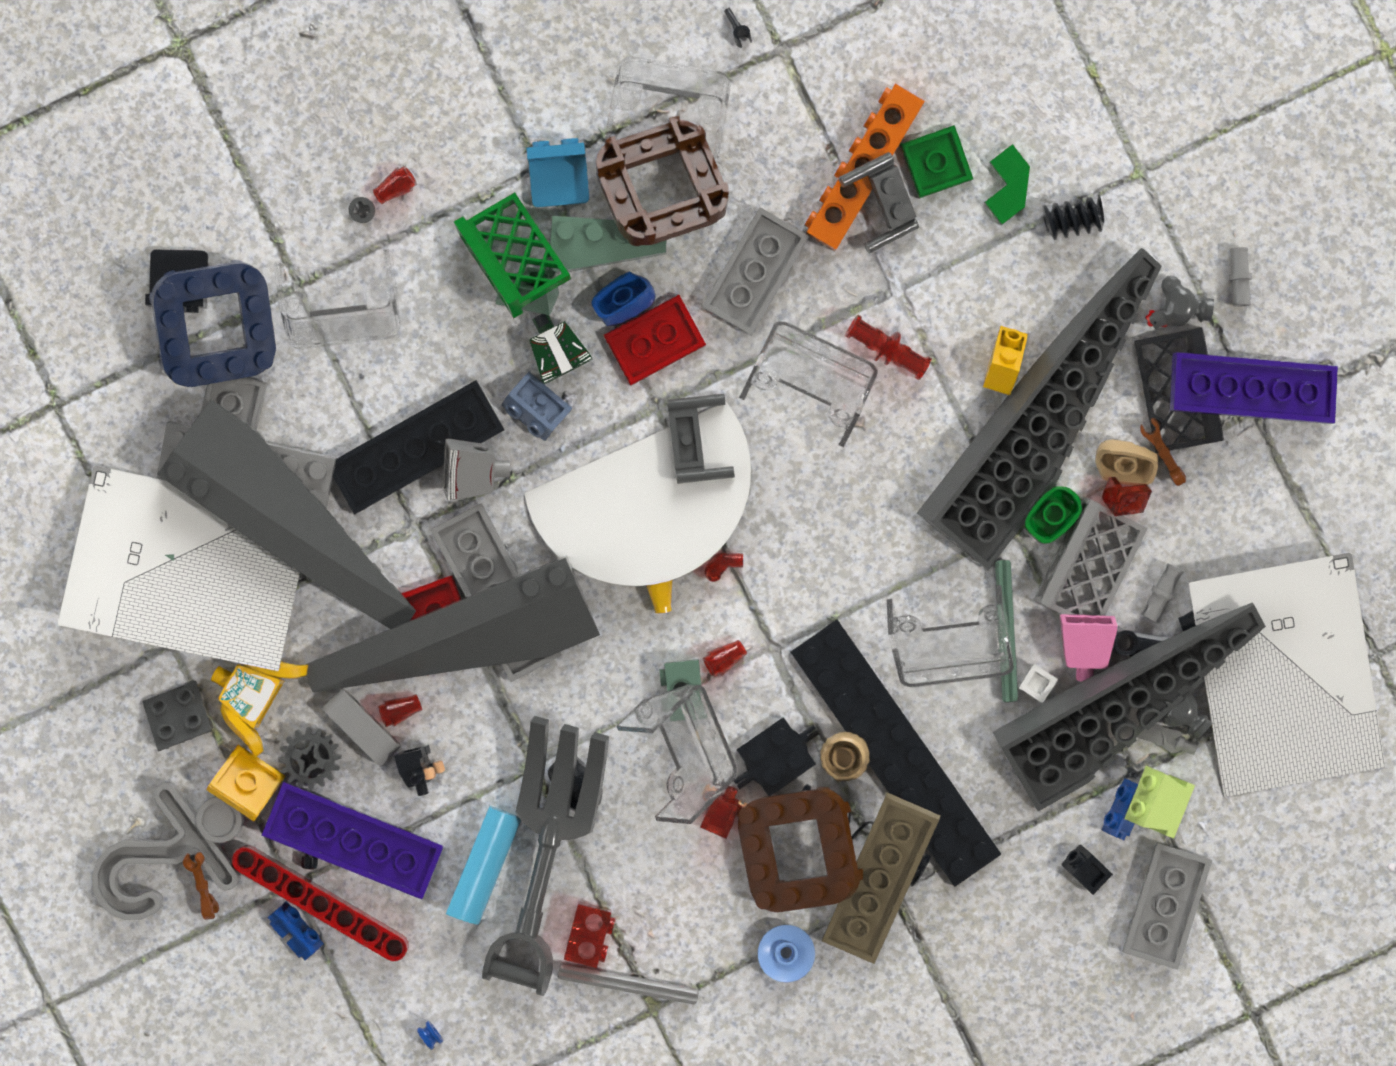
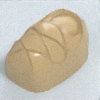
[1095,439,1158,486]

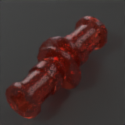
[845,314,932,380]

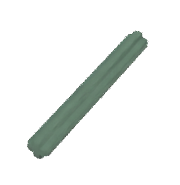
[995,560,1018,702]

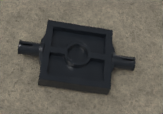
[733,717,820,796]

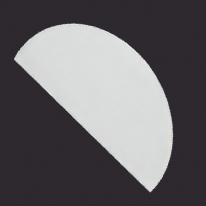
[524,402,751,586]

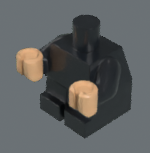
[394,745,445,796]

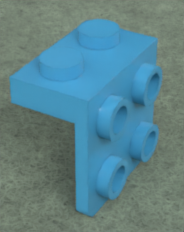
[527,138,590,208]

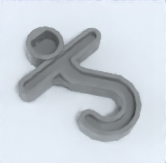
[92,782,245,920]

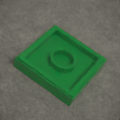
[900,125,974,199]

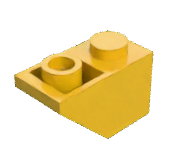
[983,326,1028,395]

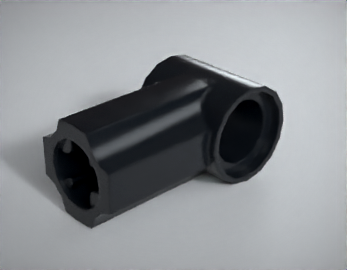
[1112,630,1169,656]

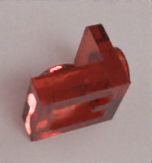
[1102,477,1152,516]

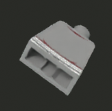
[443,439,511,500]

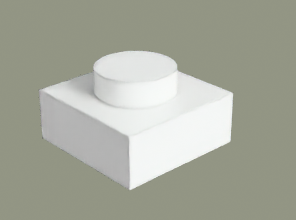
[1018,664,1058,703]

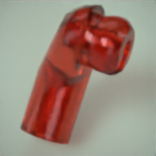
[704,553,743,582]

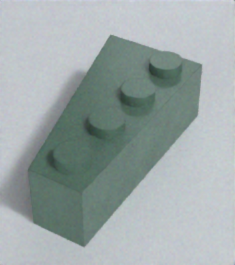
[549,216,667,274]

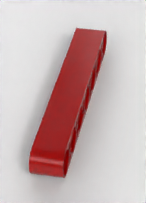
[232,845,409,961]

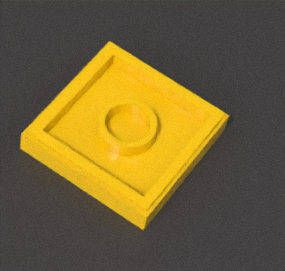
[206,744,286,821]

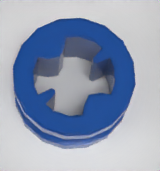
[417,1021,443,1050]

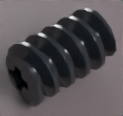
[1042,195,1105,240]

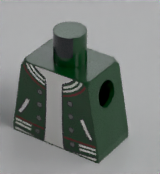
[529,314,593,384]

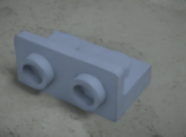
[502,371,572,441]

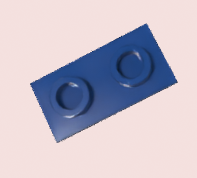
[1101,778,1138,841]
[267,901,324,960]

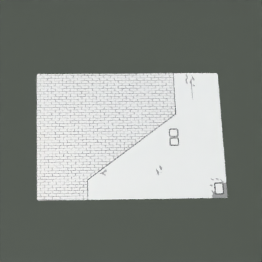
[58,466,300,671]
[1189,553,1385,797]

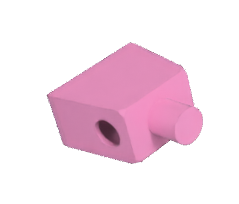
[1060,614,1118,682]

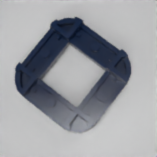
[149,260,276,387]

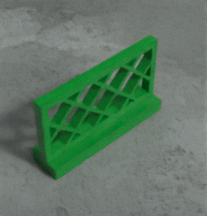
[454,192,571,319]

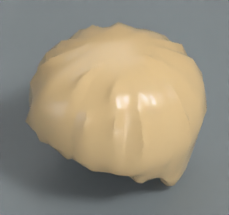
[820,732,870,782]

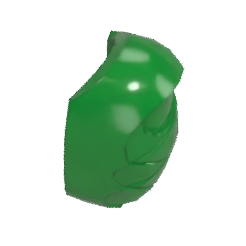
[1024,486,1082,544]

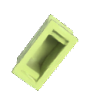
[1125,766,1195,838]

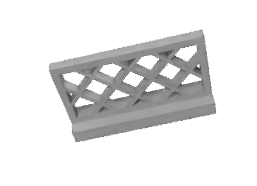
[1033,497,1148,616]

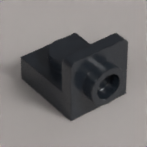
[1061,845,1113,895]

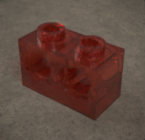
[564,901,616,968]

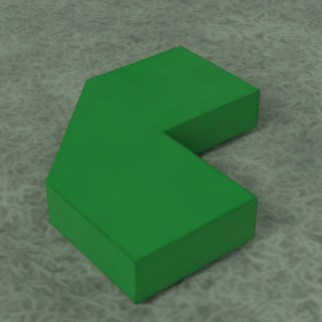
[984,144,1030,225]

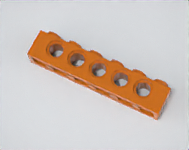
[805,83,925,251]

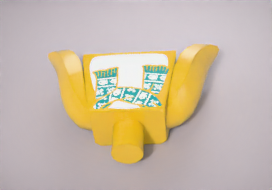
[211,661,308,758]

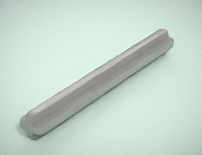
[558,963,699,1005]

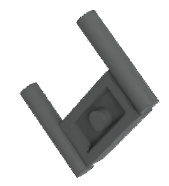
[838,152,919,254]
[667,394,735,484]

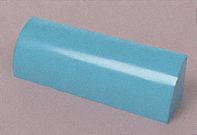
[446,805,521,925]

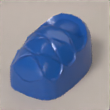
[592,271,656,326]

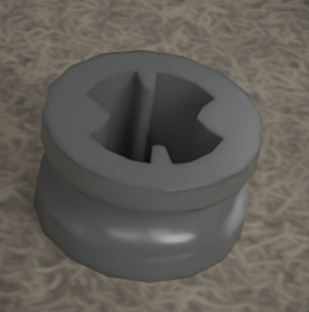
[348,197,375,223]

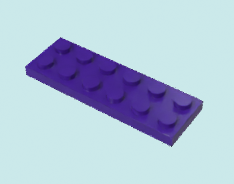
[1170,352,1338,424]
[261,782,444,900]

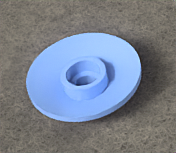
[758,925,815,982]

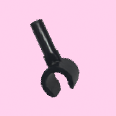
[724,8,752,48]

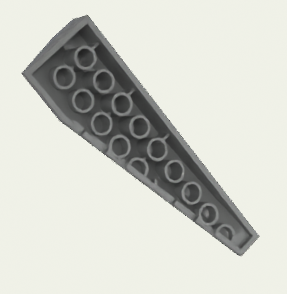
[157,399,416,629]
[305,555,600,692]
[993,602,1266,811]

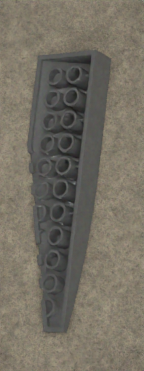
[917,248,1162,570]

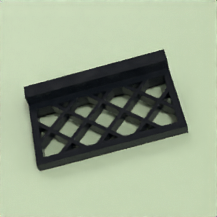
[1134,327,1224,453]

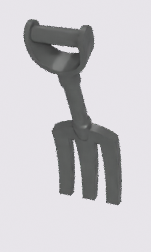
[482,716,609,996]

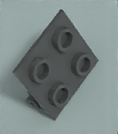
[142,681,214,752]

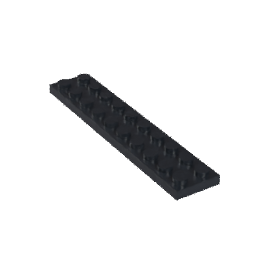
[790,619,1001,887]

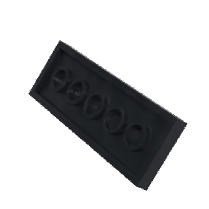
[333,380,505,515]

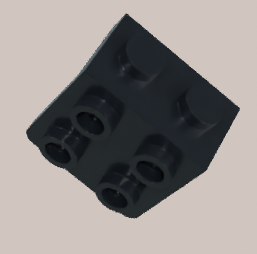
[145,249,208,313]

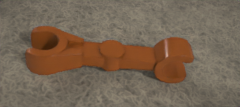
[1140,418,1186,486]
[183,852,219,920]

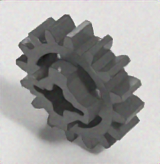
[278,727,342,790]

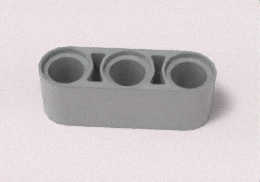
[322,688,401,767]

